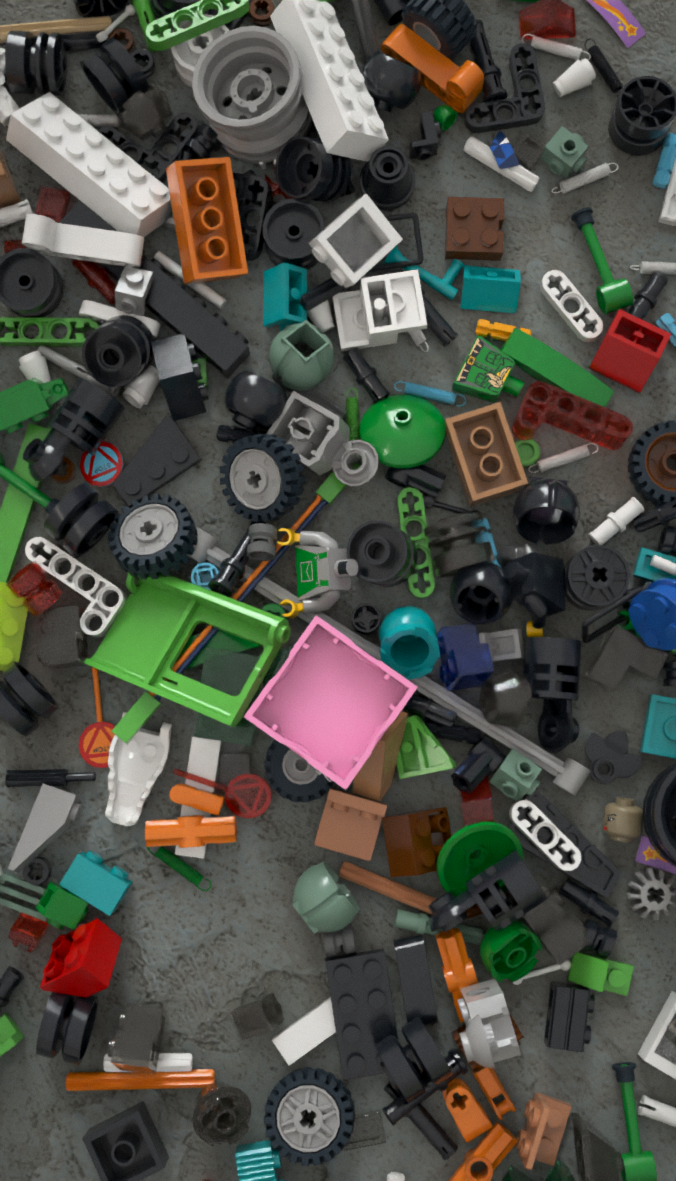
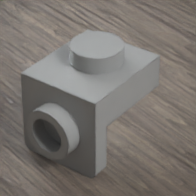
[115,265,153,316]
[477,628,524,662]

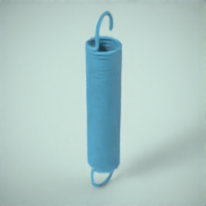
[394,381,466,407]

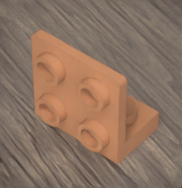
[314,788,387,861]
[515,1092,572,1170]

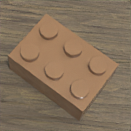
[444,402,528,507]

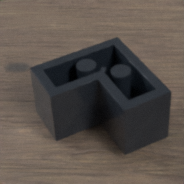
[151,333,209,421]

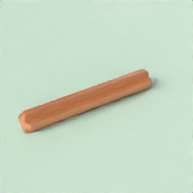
[339,862,437,914]

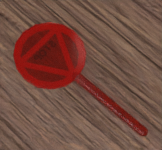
[173,769,272,819]

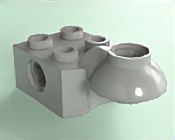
[267,391,379,486]
[457,978,521,1069]

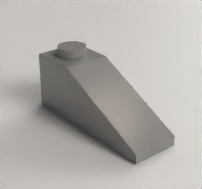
[8,783,81,873]

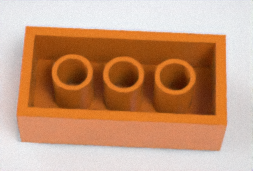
[166,157,248,284]

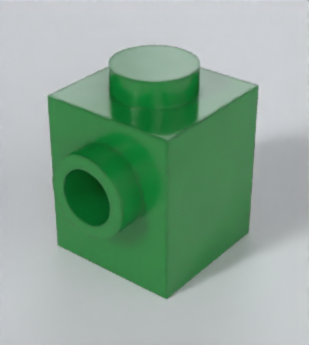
[36,881,88,930]

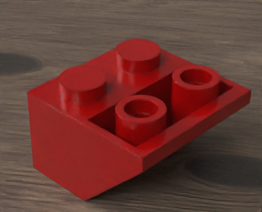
[589,309,671,393]
[40,918,122,998]

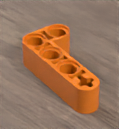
[380,24,484,114]

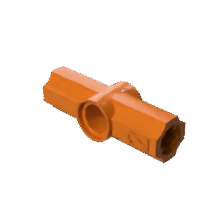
[145,815,237,848]
[435,928,478,1023]
[448,1121,518,1181]

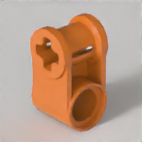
[442,1078,493,1143]

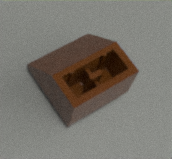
[382,807,451,877]

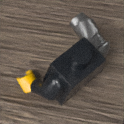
[497,541,566,637]

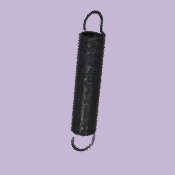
[584,38,623,97]

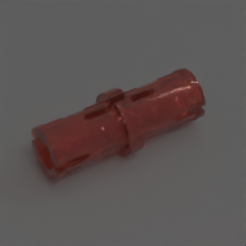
[72,259,116,305]

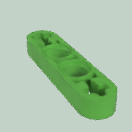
[145,0,250,51]
[0,317,99,347]
[397,487,435,599]

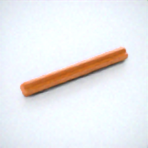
[65,1069,215,1091]

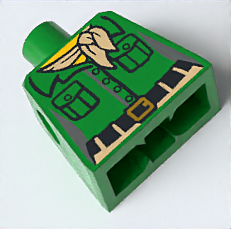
[452,335,525,403]

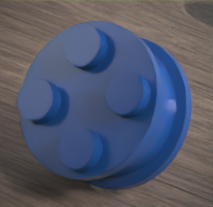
[629,578,676,650]

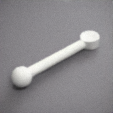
[96,4,136,42]
[512,959,571,985]

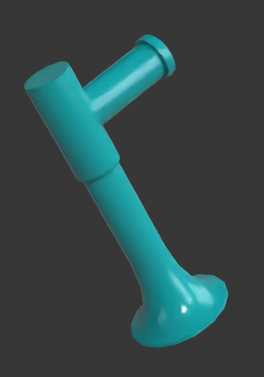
[383,245,464,301]

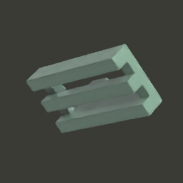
[0,872,48,922]

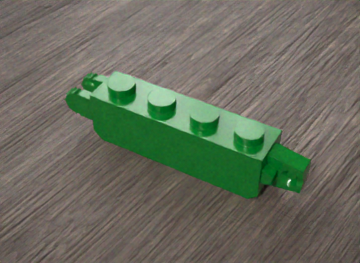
[0,378,69,434]

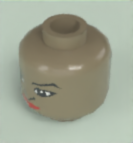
[602,797,643,842]

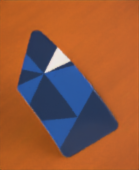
[490,131,519,169]

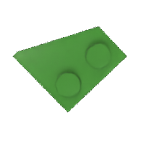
[396,715,456,779]

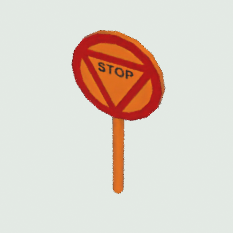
[79,667,115,768]

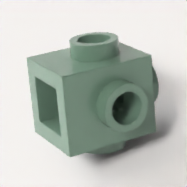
[541,126,589,179]
[489,748,542,802]

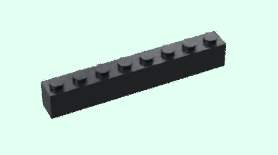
[59,201,250,379]

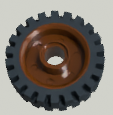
[627,420,676,505]

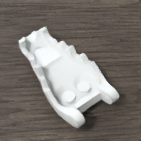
[105,712,172,826]

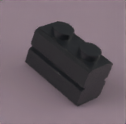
[544,981,595,1053]

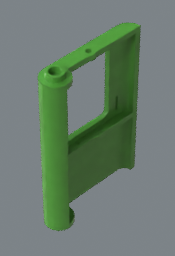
[84,572,291,727]

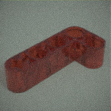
[512,381,633,450]

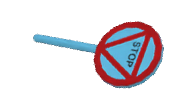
[80,415,124,487]

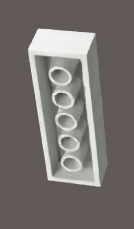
[270,0,389,162]
[6,92,172,237]

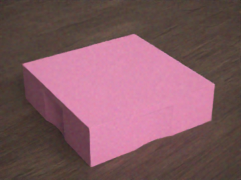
[244,615,418,790]

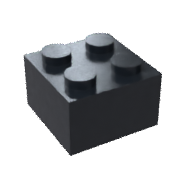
[82,1101,169,1181]

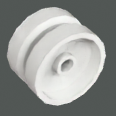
[171,14,229,88]

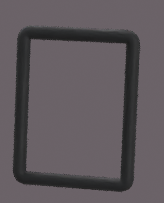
[351,212,424,272]
[582,588,643,643]

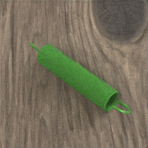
[346,388,360,441]

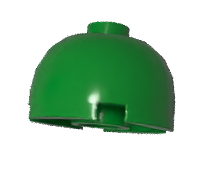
[480,921,542,982]

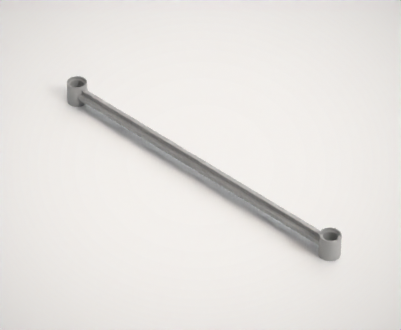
[187,527,590,796]

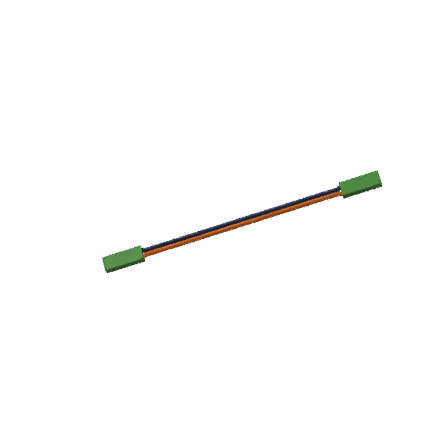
[111,462,361,745]

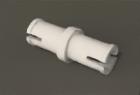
[588,497,645,545]

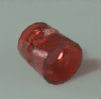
[6,561,63,616]

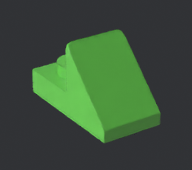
[567,950,634,996]

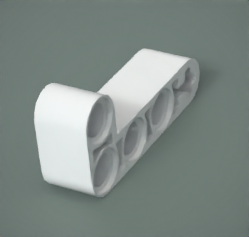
[22,214,145,268]
[25,537,127,637]

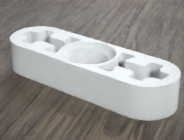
[540,270,603,342]
[78,300,161,340]
[509,800,581,871]

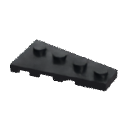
[508,788,622,898]

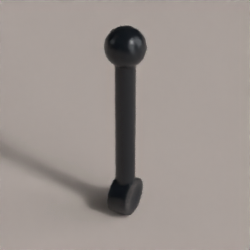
[423,496,481,521]

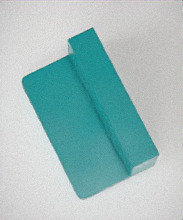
[460,265,521,313]

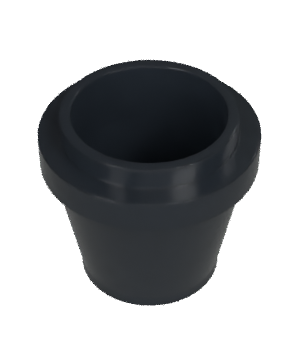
[359,146,415,210]

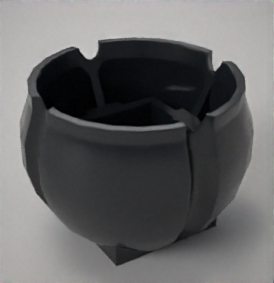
[513,477,580,545]

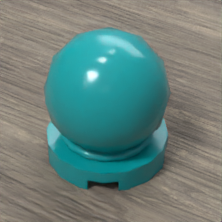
[378,605,440,680]

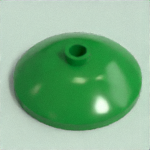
[359,395,446,468]
[436,822,524,897]

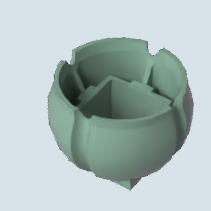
[269,320,334,391]
[292,861,360,934]

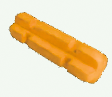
[475,319,531,342]

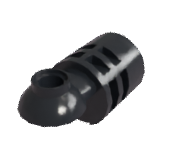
[23,377,125,481]
[522,637,581,753]
[428,850,548,932]

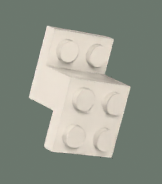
[332,269,427,352]

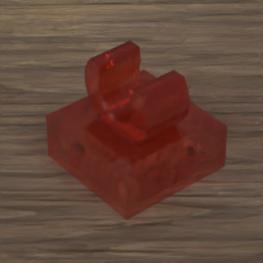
[8,912,49,953]

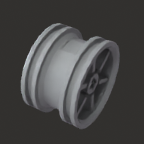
[192,26,313,163]

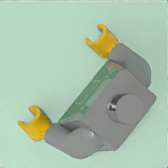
[277,528,358,619]

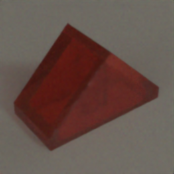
[519,0,576,40]

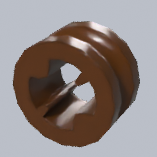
[249,0,274,27]
[109,28,135,54]
[51,456,76,484]

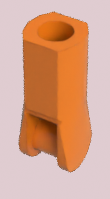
[169,783,225,816]
[472,1067,516,1120]

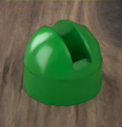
[433,105,458,131]

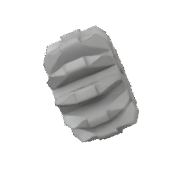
[626,868,676,920]

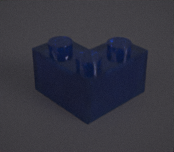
[437,623,494,691]

